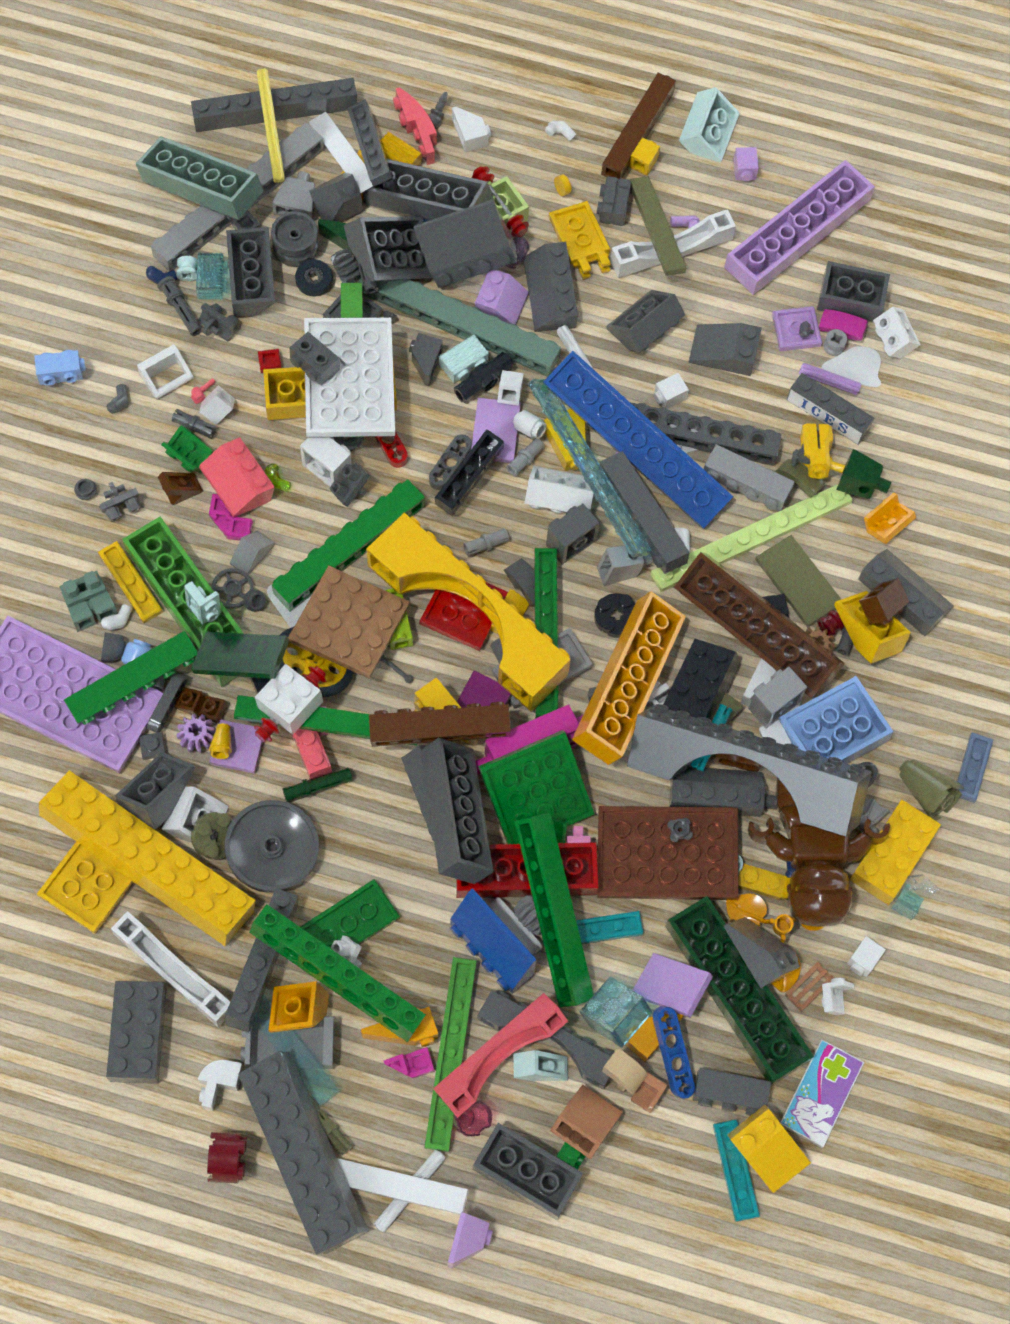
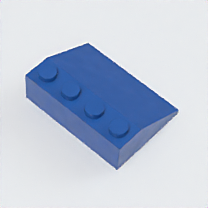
[450,888,536,994]

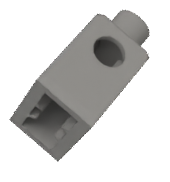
[273,171,315,219]
[597,544,652,586]

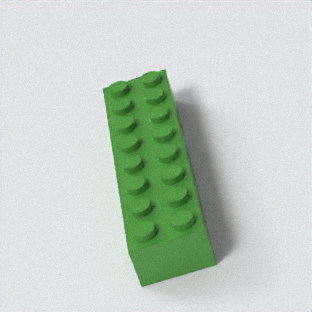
[122,516,244,687]

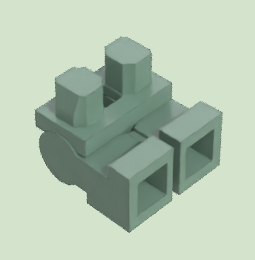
[59,571,118,632]

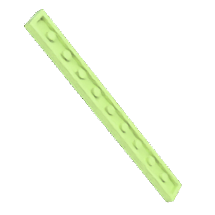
[651,484,853,592]

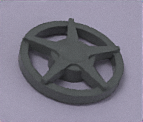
[211,568,253,609]

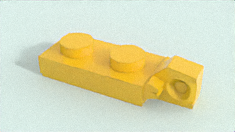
[738,863,790,900]

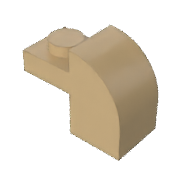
[602,1048,647,1095]

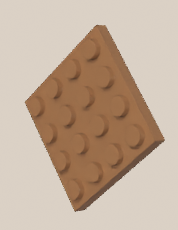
[288,566,410,679]

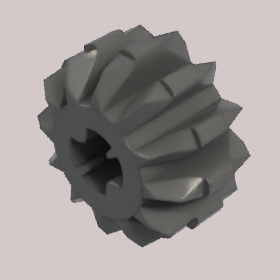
[331,249,361,283]

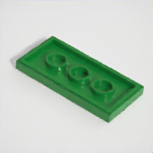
[300,879,400,948]

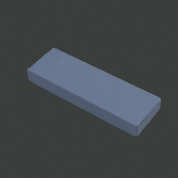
[957,732,994,803]

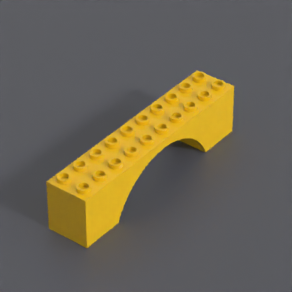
[366,513,571,712]

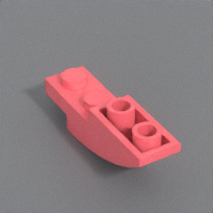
[393,87,437,165]

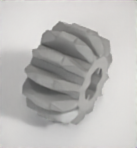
[514,895,541,935]

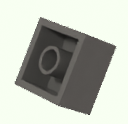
[546,503,600,565]

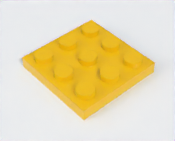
[37,841,133,934]

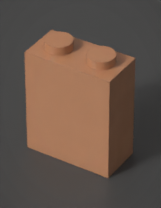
[550,1085,623,1159]

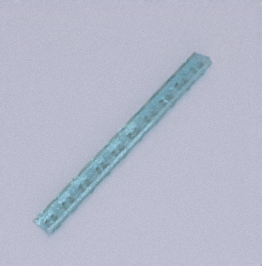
[528,379,652,557]

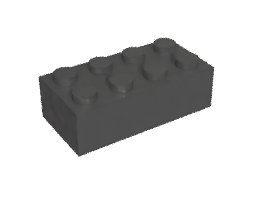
[106,981,167,1084]
[472,1123,583,1220]

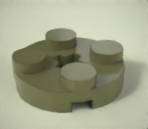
[191,812,232,859]

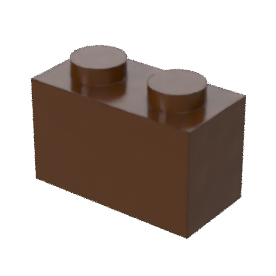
[859,578,909,625]

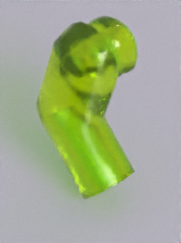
[265,463,291,492]

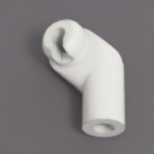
[545,121,576,141]
[101,604,132,630]

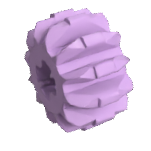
[176,714,216,753]

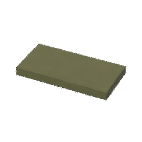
[755,535,841,628]

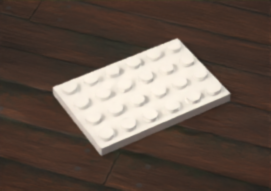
[304,318,395,437]

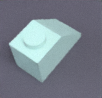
[513,1050,568,1081]

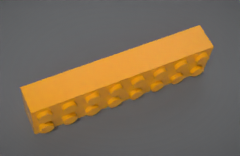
[572,591,686,765]

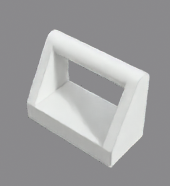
[137,344,194,399]

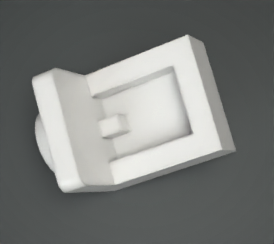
[822,978,854,1016]

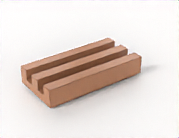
[785,962,834,1012]

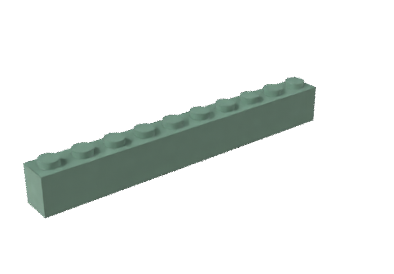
[358,278,561,377]

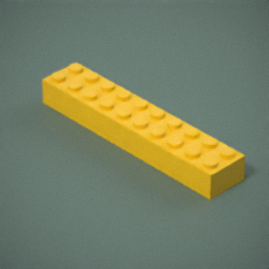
[39,770,256,946]

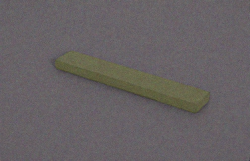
[629,176,687,276]

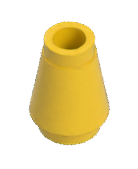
[209,723,232,759]

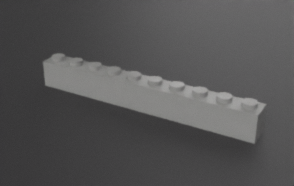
[151,122,324,271]

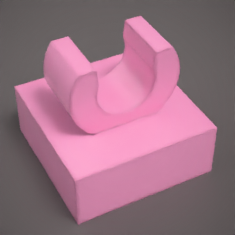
[566,826,590,843]

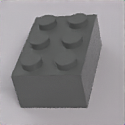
[817,261,890,322]

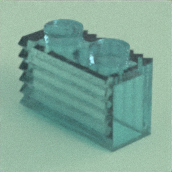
[196,253,228,299]

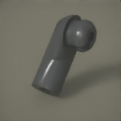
[107,384,129,414]

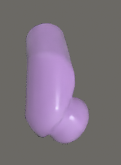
[670,215,700,228]

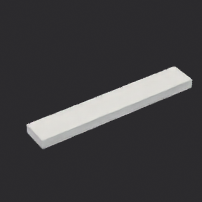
[337,1158,469,1215]

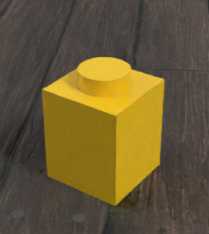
[629,138,660,176]

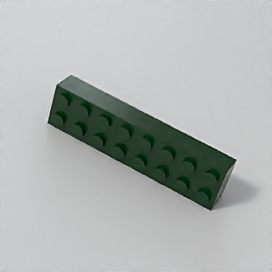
[665,896,814,1087]

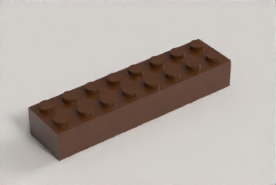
[674,552,845,699]

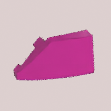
[384,1047,436,1078]

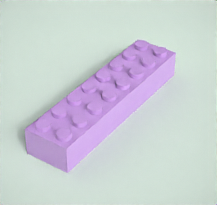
[724,160,875,295]

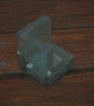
[891,883,924,920]

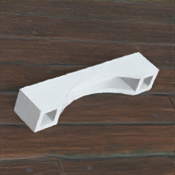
[610,209,736,278]
[111,911,230,1028]

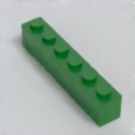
[63,630,198,725]

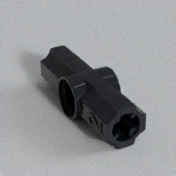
[454,352,514,404]

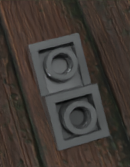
[504,558,534,606]

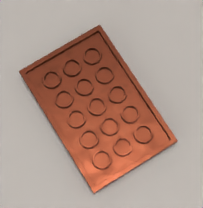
[597,806,738,900]

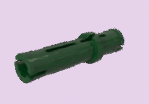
[282,767,353,802]

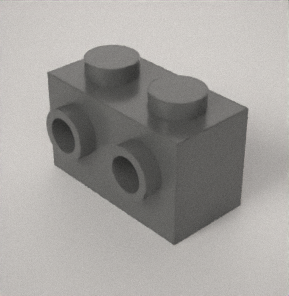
[289,332,340,386]

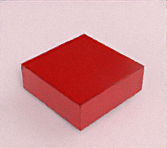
[258,349,282,373]

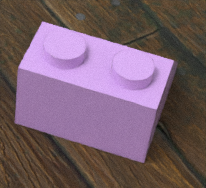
[475,269,529,325]

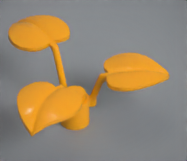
[726,893,823,993]

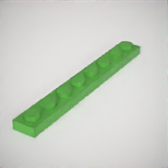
[424,957,476,1152]

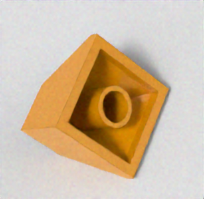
[268,981,329,1033]

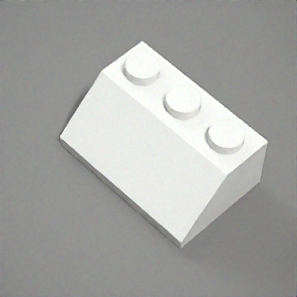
[524,465,597,513]

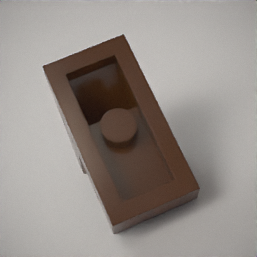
[158,472,203,505]

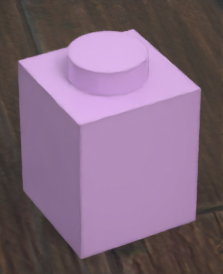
[733,147,759,181]

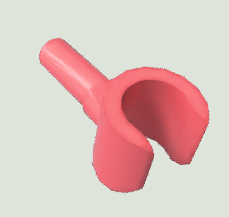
[191,378,215,404]

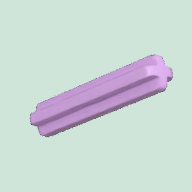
[799,363,861,395]

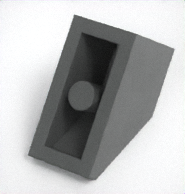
[409,333,443,386]

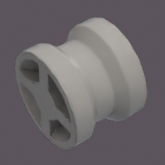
[823,329,847,356]

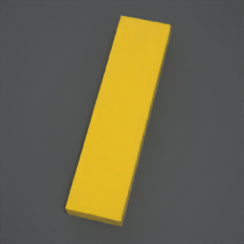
[98,541,163,623]

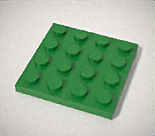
[478,730,595,844]

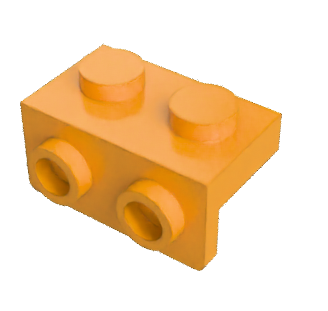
[864,493,916,544]

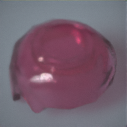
[453,1100,493,1137]

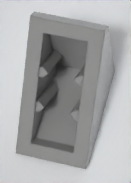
[230,530,275,575]

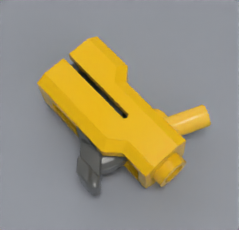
[791,423,846,479]

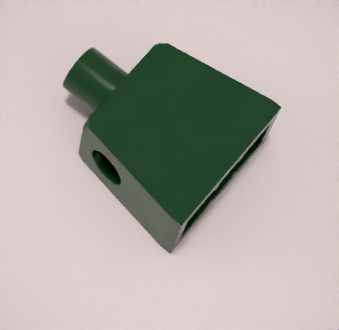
[836,449,892,499]

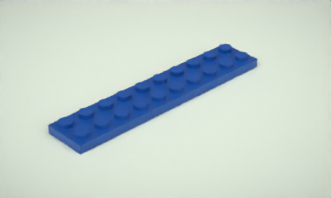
[543,351,733,529]

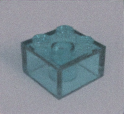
[579,976,653,1048]

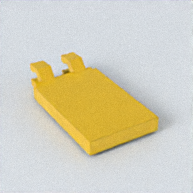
[549,201,610,280]

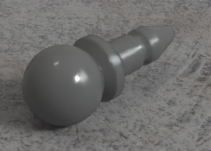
[428,92,448,129]

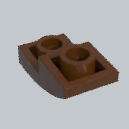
[174,687,228,723]

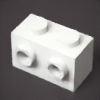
[873,306,920,359]

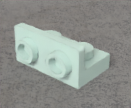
[184,581,221,625]

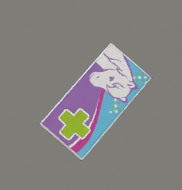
[780,1039,864,1148]

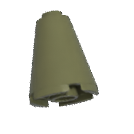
[899,759,964,820]

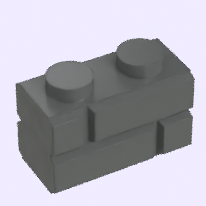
[596,176,631,226]

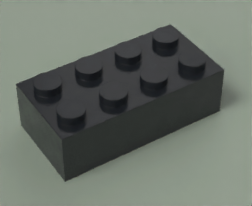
[663,639,739,722]

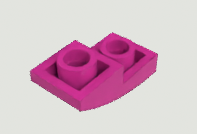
[819,309,868,341]

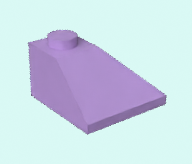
[448,1212,493,1268]

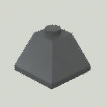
[309,173,363,222]

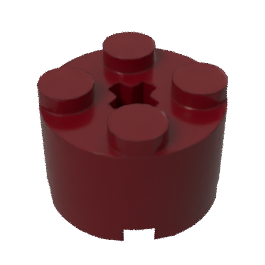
[207,1132,247,1184]

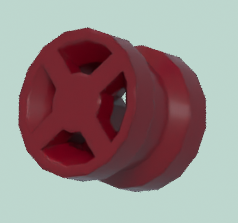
[817,610,845,636]

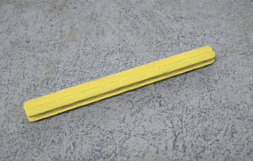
[257,68,285,183]

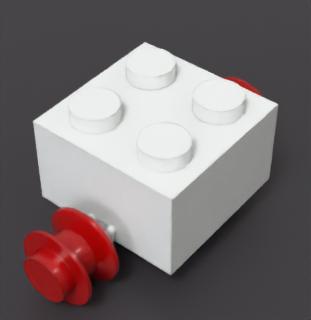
[254,664,327,742]

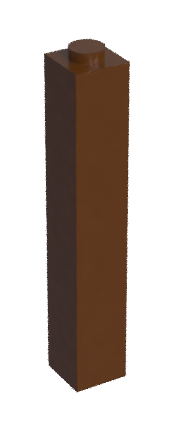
[601,72,676,179]

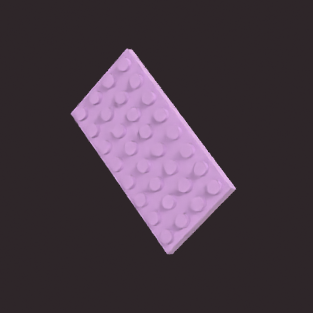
[0,616,163,774]

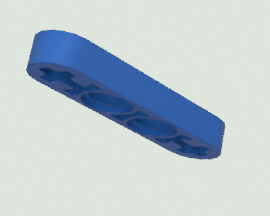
[653,1006,695,1099]

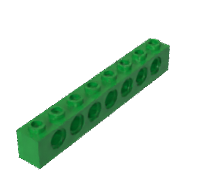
[249,904,426,1043]

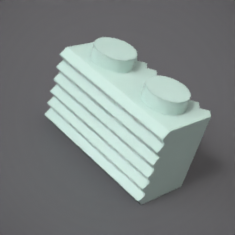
[439,335,489,383]

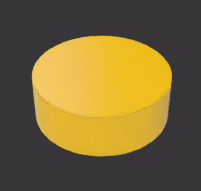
[554,174,571,197]

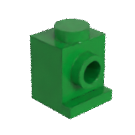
[556,1142,586,1170]

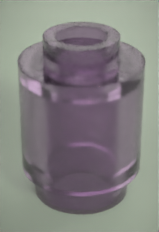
[507,237,530,269]

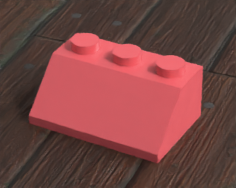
[199,437,275,518]

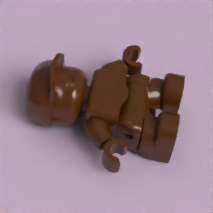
[748,778,890,927]

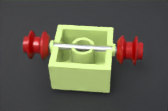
[472,166,529,237]

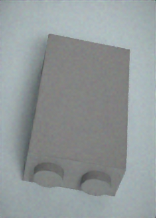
[241,1017,335,1069]

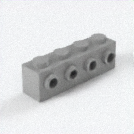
[704,444,795,511]

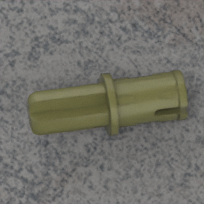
[317,1110,352,1155]

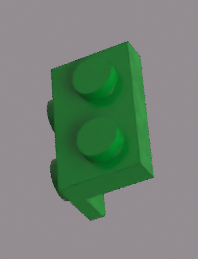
[161,425,215,473]

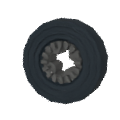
[295,259,333,297]

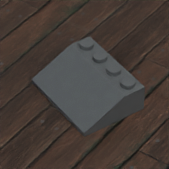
[414,199,517,288]
[344,216,433,282]

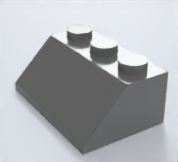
[606,290,685,352]

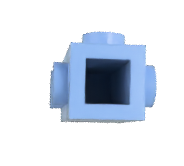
[34,350,86,386]

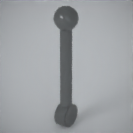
[380,654,413,683]

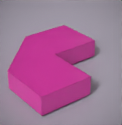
[209,494,253,541]

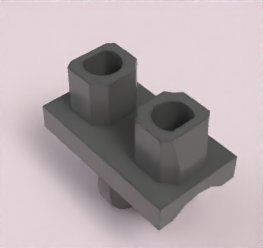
[199,303,239,342]
[330,462,370,507]

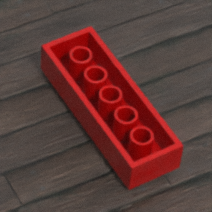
[456,842,598,898]

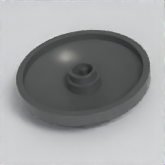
[225,800,319,893]

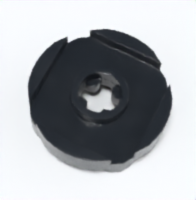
[594,593,636,638]

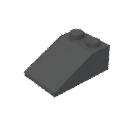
[688,323,762,376]
[115,752,195,830]
[724,917,800,988]

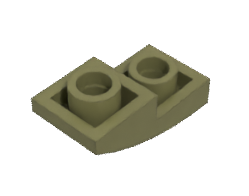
[776,459,825,498]

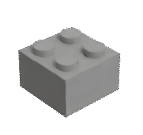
[748,667,807,729]

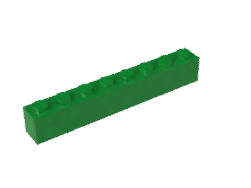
[272,479,425,612]
[515,813,595,1008]

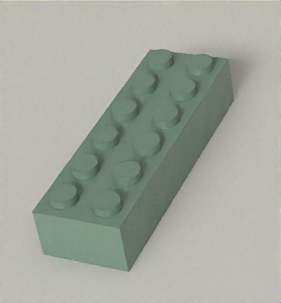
[136,136,264,220]

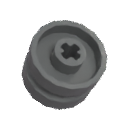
[271,211,319,267]

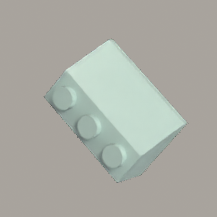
[679,87,739,162]

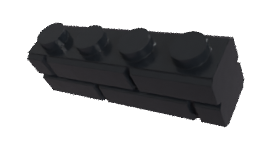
[435,429,504,516]

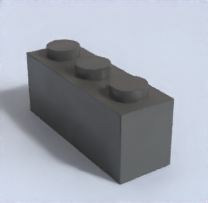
[693,1068,771,1116]

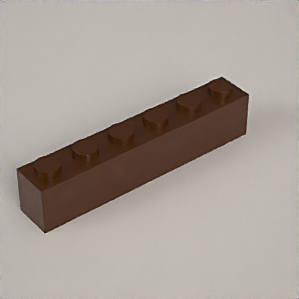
[369,702,511,747]

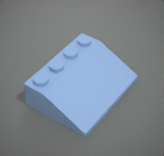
[779,676,893,764]

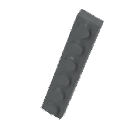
[347,99,392,187]

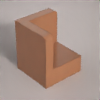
[631,1072,667,1113]

